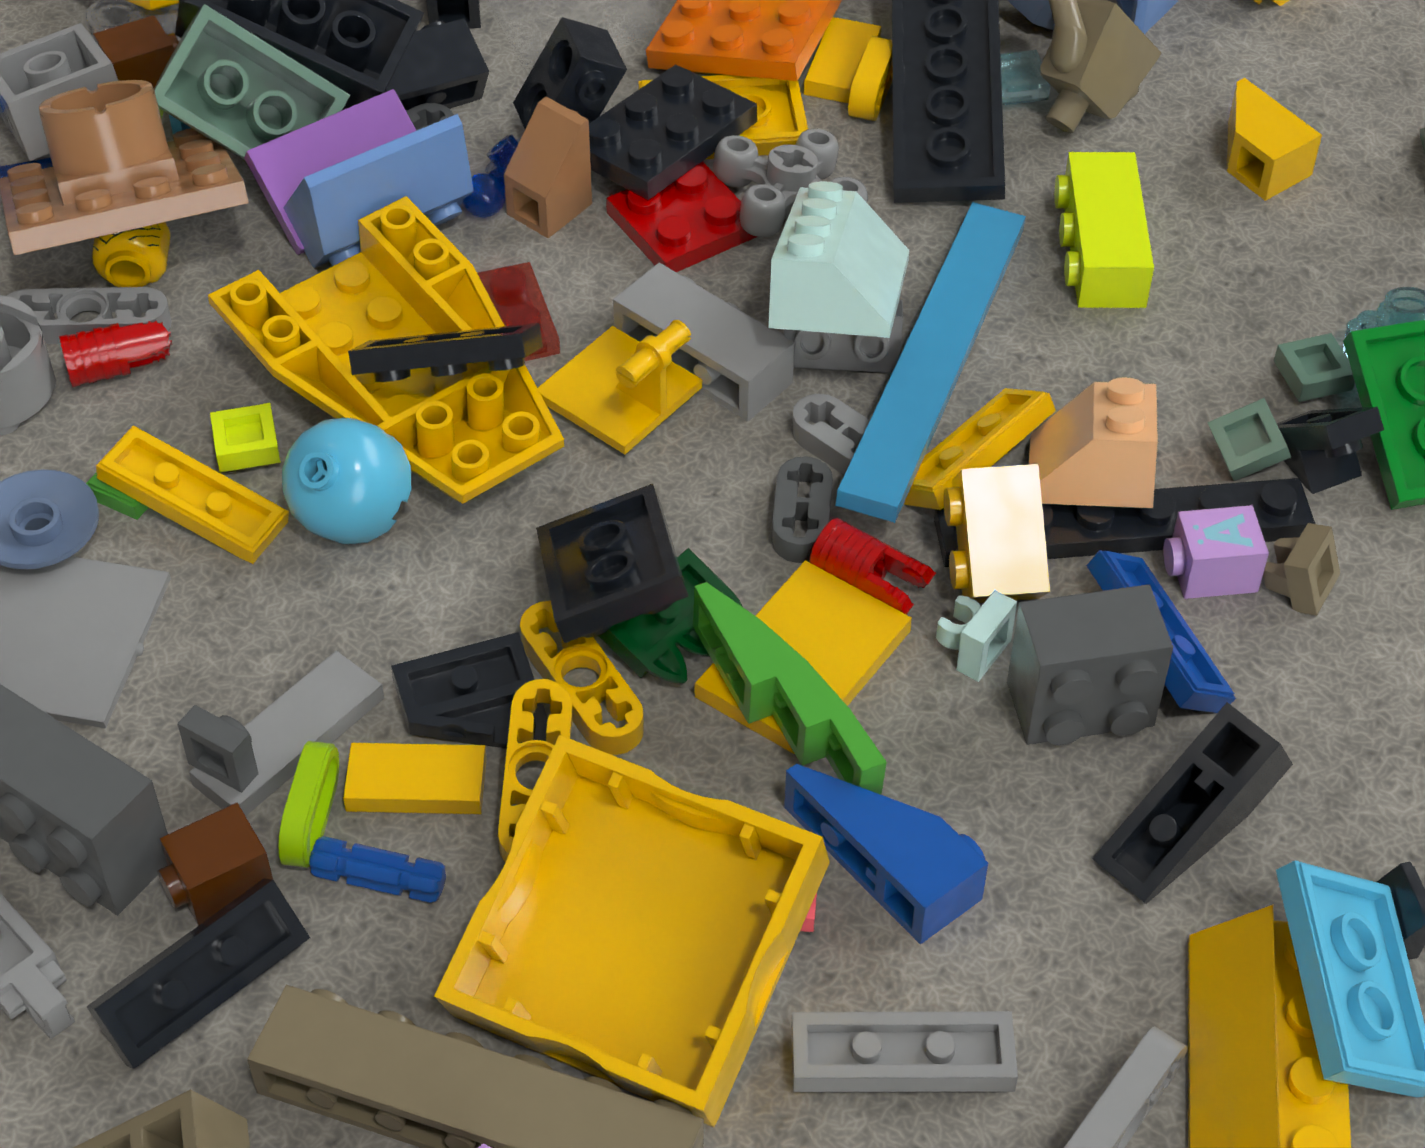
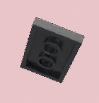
[589,65,758,200]
[536,483,689,643]

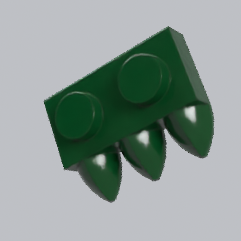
[598,548,743,684]

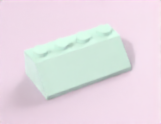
[768,181,909,338]

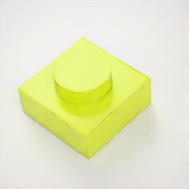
[210,403,281,473]

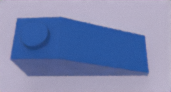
[784,763,988,945]

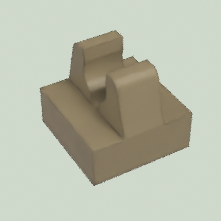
[1263,523,1341,616]

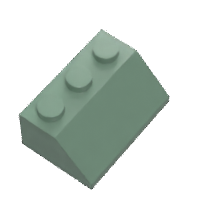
[154,4,350,161]

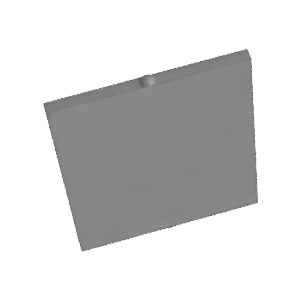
[0,557,171,728]

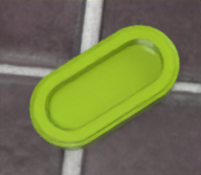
[279,741,339,868]

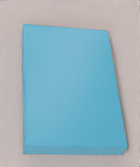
[1276,861,1425,1098]

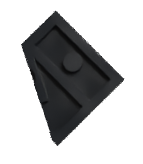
[391,632,548,749]

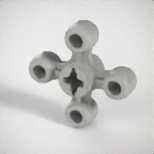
[713,129,868,237]

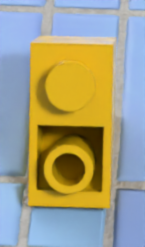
[1227,77,1322,201]

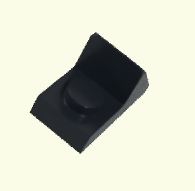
[1277,406,1384,494]

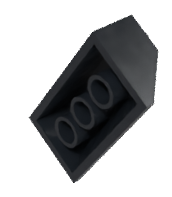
[174,0,424,110]

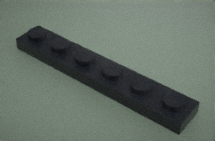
[934,478,1315,567]

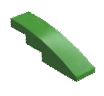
[693,582,887,795]

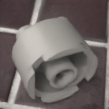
[0,295,56,435]

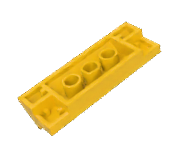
[1188,905,1351,1148]

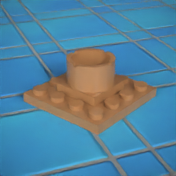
[0,80,249,256]

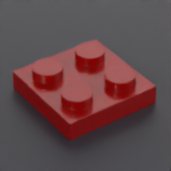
[606,161,757,272]

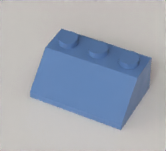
[283,114,474,268]

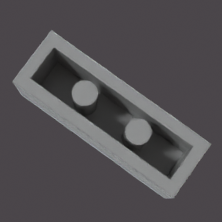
[613,262,795,422]

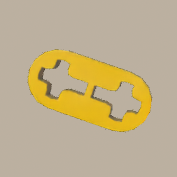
[848,36,893,121]

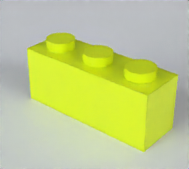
[1054,152,1154,308]

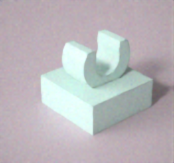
[936,590,1017,682]

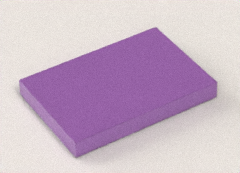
[244,89,416,255]

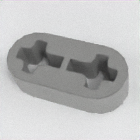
[792,394,870,475]

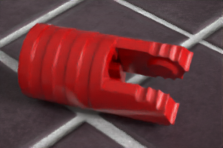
[59,320,172,387]
[810,518,936,615]

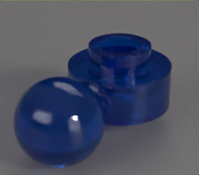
[462,134,521,218]

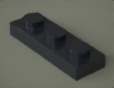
[348,323,543,382]
[86,878,310,1069]

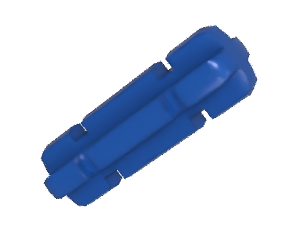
[309,836,446,903]

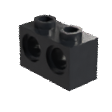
[513,17,627,129]

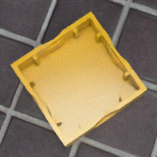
[434,735,830,1127]

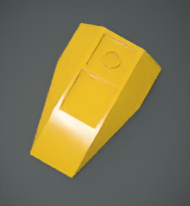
[208,196,564,504]

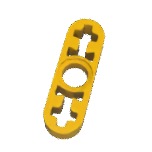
[520,600,644,755]
[498,679,572,862]

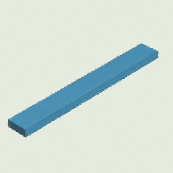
[835,202,1026,523]

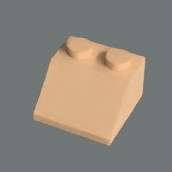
[1029,377,1158,508]

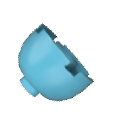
[282,418,411,544]

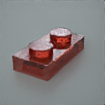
[477,262,560,361]

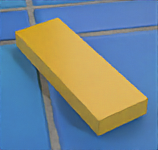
[903,388,1056,510]
[96,425,289,564]

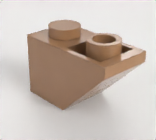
[504,97,592,238]

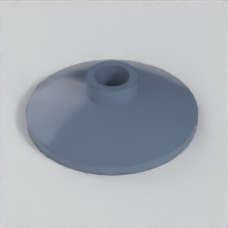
[0,470,99,569]

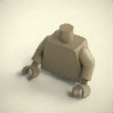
[1040,0,1161,133]

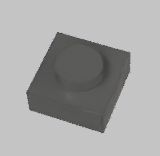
[177,705,259,793]

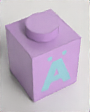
[1163,505,1269,599]

